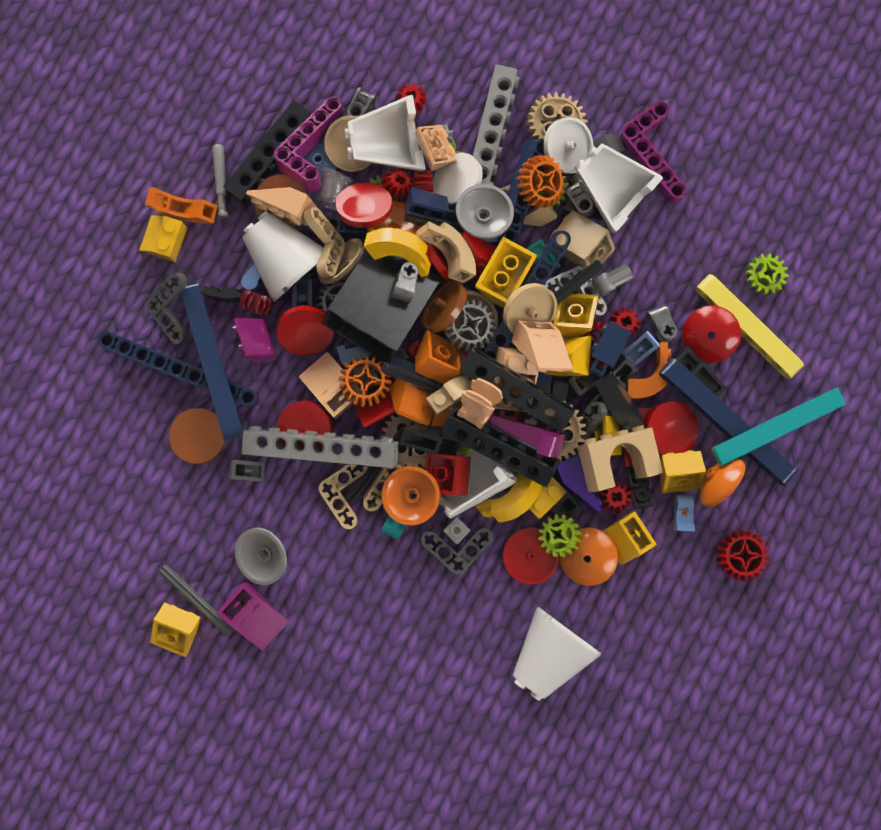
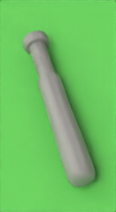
[212,144,228,219]

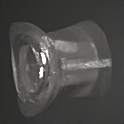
[314,167,354,211]

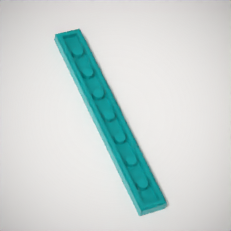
[711,387,846,466]

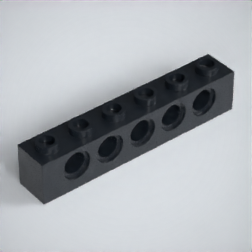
[223,100,312,205]
[459,347,575,433]
[440,406,560,488]

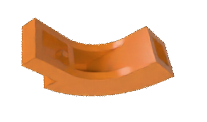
[145,187,218,224]
[625,342,671,400]

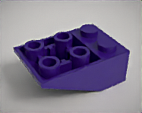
[555,456,602,512]

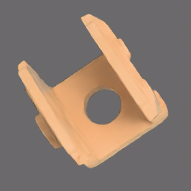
[457,378,503,429]

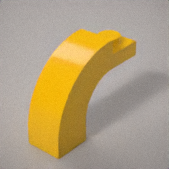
[364,228,431,277]
[475,473,542,523]

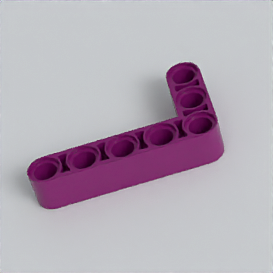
[274,97,344,191]
[620,101,686,204]
[487,414,566,457]

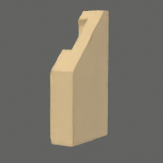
[523,206,557,227]

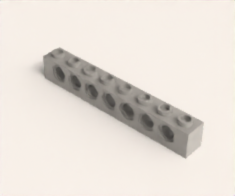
[473,64,520,185]
[242,426,399,468]

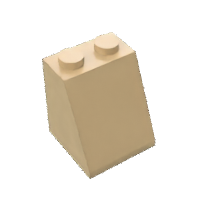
[549,210,615,269]

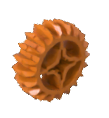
[516,155,566,208]
[339,354,391,407]

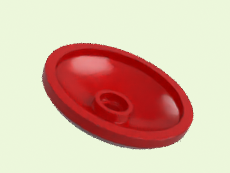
[682,306,741,363]

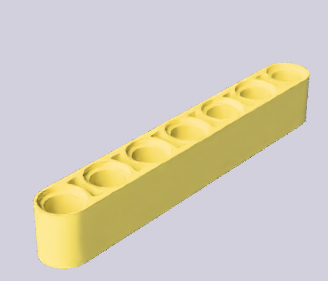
[695,274,804,380]

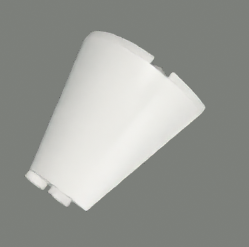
[344,95,426,171]
[574,144,663,233]
[242,211,324,302]
[439,450,517,519]
[513,607,601,701]

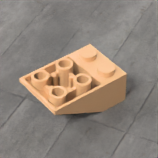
[415,125,456,171]
[246,187,317,226]
[511,321,573,372]
[494,346,539,412]
[298,352,361,419]

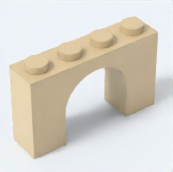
[577,425,663,492]

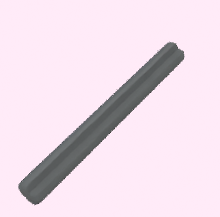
[159,565,235,636]

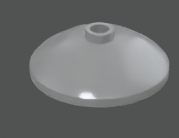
[456,184,514,239]
[235,528,287,585]

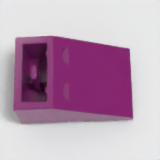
[233,318,277,365]
[216,582,290,651]

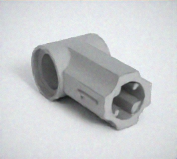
[592,264,633,297]

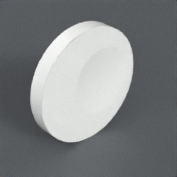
[544,117,593,174]
[433,153,483,205]

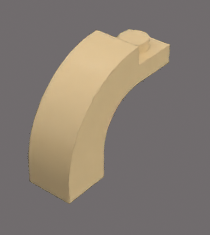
[417,222,476,284]
[426,375,474,416]

